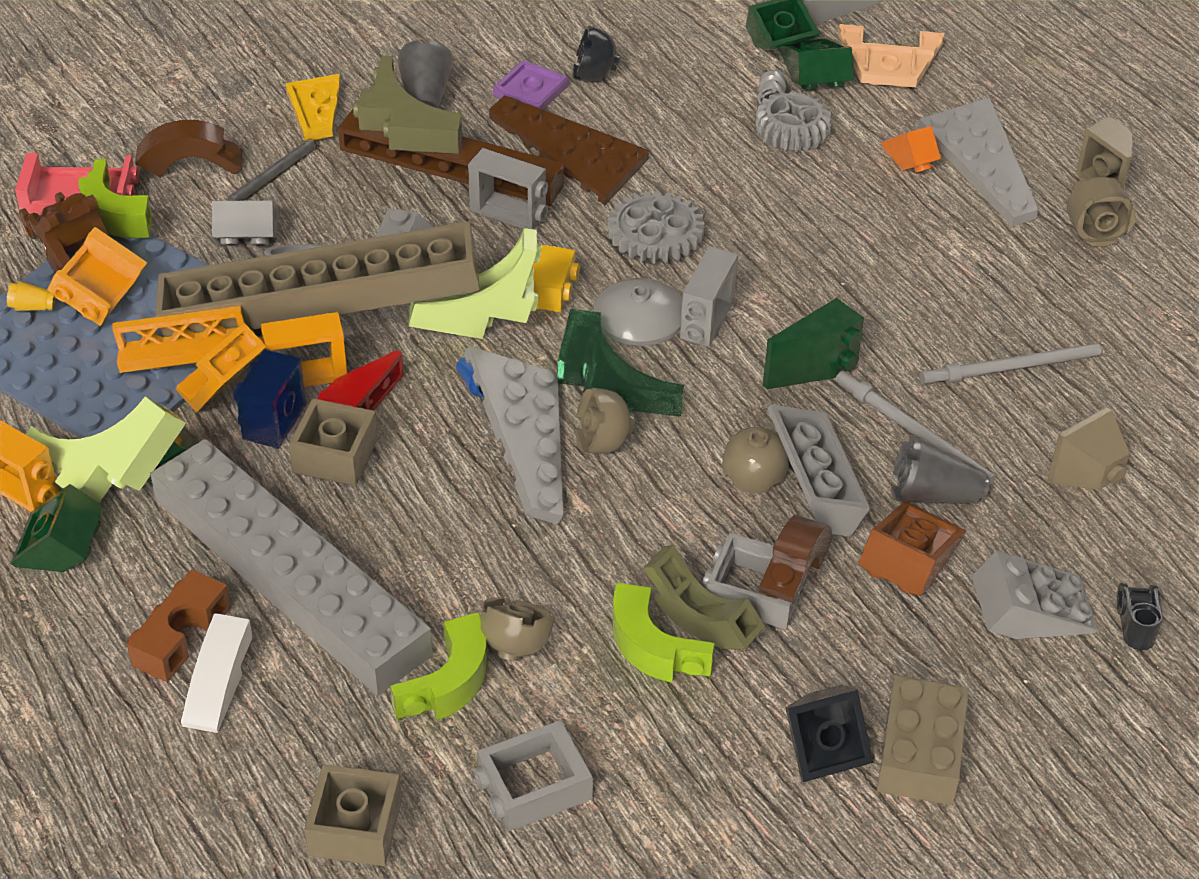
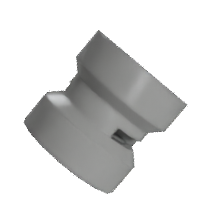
[758,71,787,105]

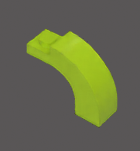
[78,159,152,238]
[612,582,714,682]
[390,612,487,720]

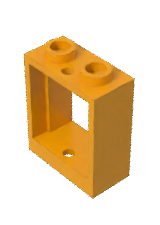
[258,312,347,392]
[0,420,59,512]

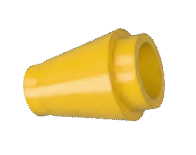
[7,280,56,312]

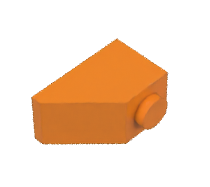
[881,126,941,173]

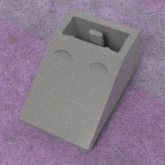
[972,550,1098,639]

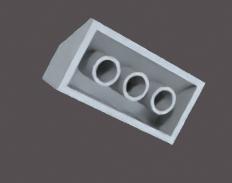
[767,404,870,537]

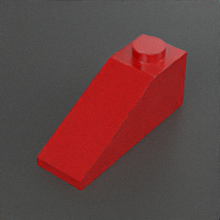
[317,350,404,411]

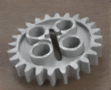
[607,190,704,264]

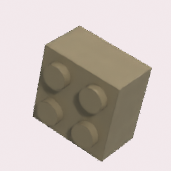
[289,398,378,486]
[304,764,402,867]

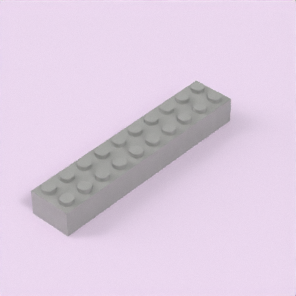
[150,439,433,696]

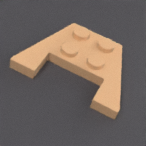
[838,24,944,88]

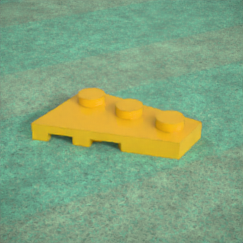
[285,74,341,141]

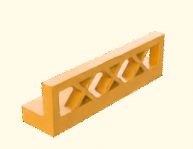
[112,306,246,373]

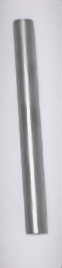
[228,139,316,201]

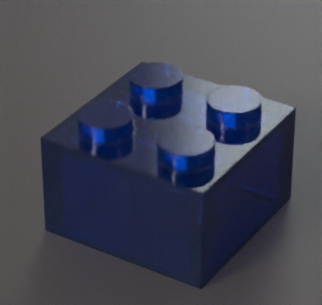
[234,349,306,449]

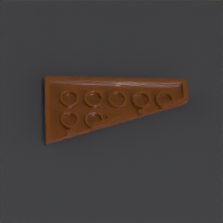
[489,95,649,206]

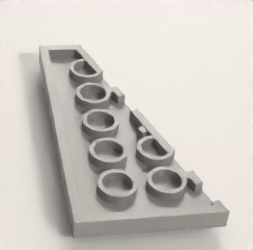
[918,97,1038,226]

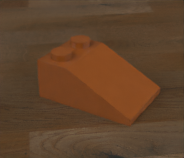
[858,502,966,596]

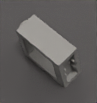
[468,148,548,230]
[680,246,738,347]
[702,533,808,630]
[473,720,593,832]

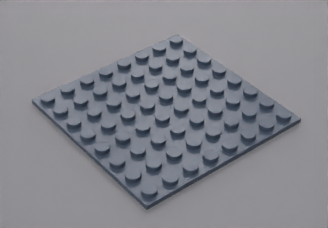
[0,234,262,438]

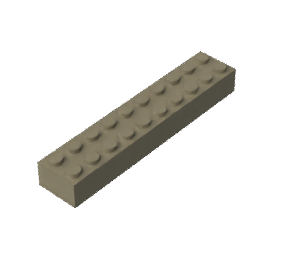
[155,221,480,337]

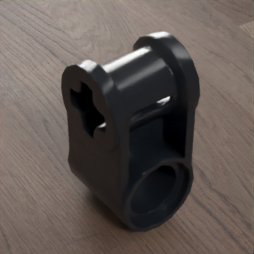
[1117,583,1163,650]

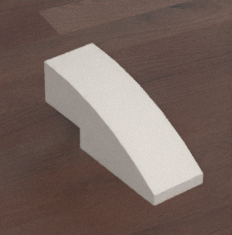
[181,613,253,733]

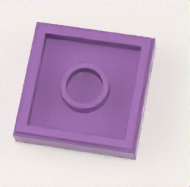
[493,60,569,110]

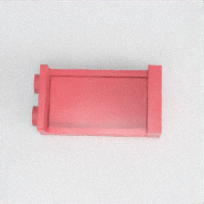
[15,153,139,213]

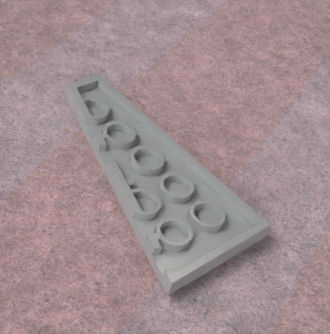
[464,345,563,524]

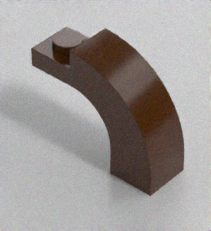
[135,120,243,178]
[759,515,832,603]

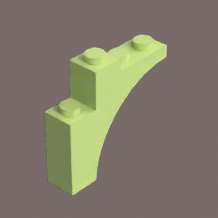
[409,228,542,339]
[26,396,186,503]

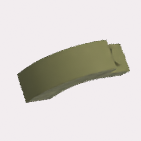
[644,545,765,650]

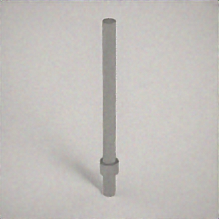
[920,343,1102,384]
[836,371,996,485]

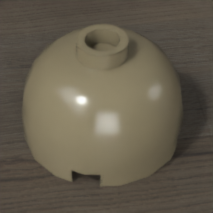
[576,388,634,454]
[722,427,789,493]
[481,597,555,661]

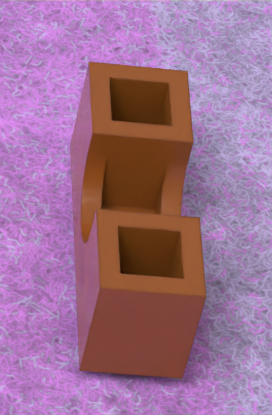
[126,569,231,683]

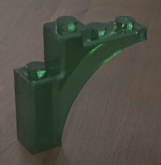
[557,309,684,417]

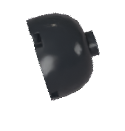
[572,25,620,83]

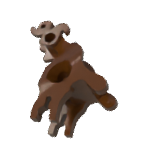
[19,192,110,272]

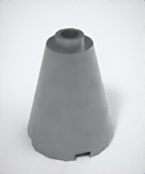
[398,40,453,108]
[891,434,990,503]

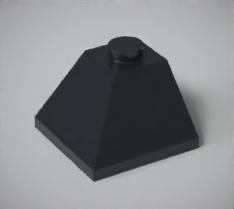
[785,685,873,782]

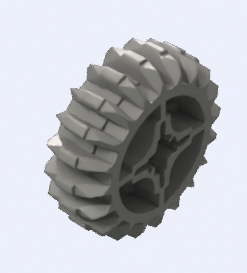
[755,90,832,153]

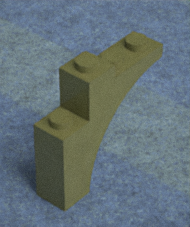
[353,56,462,154]

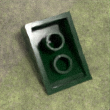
[779,38,853,89]
[763,298,864,389]

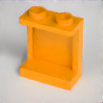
[47,227,147,326]
[175,323,267,412]

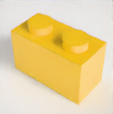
[532,244,580,313]

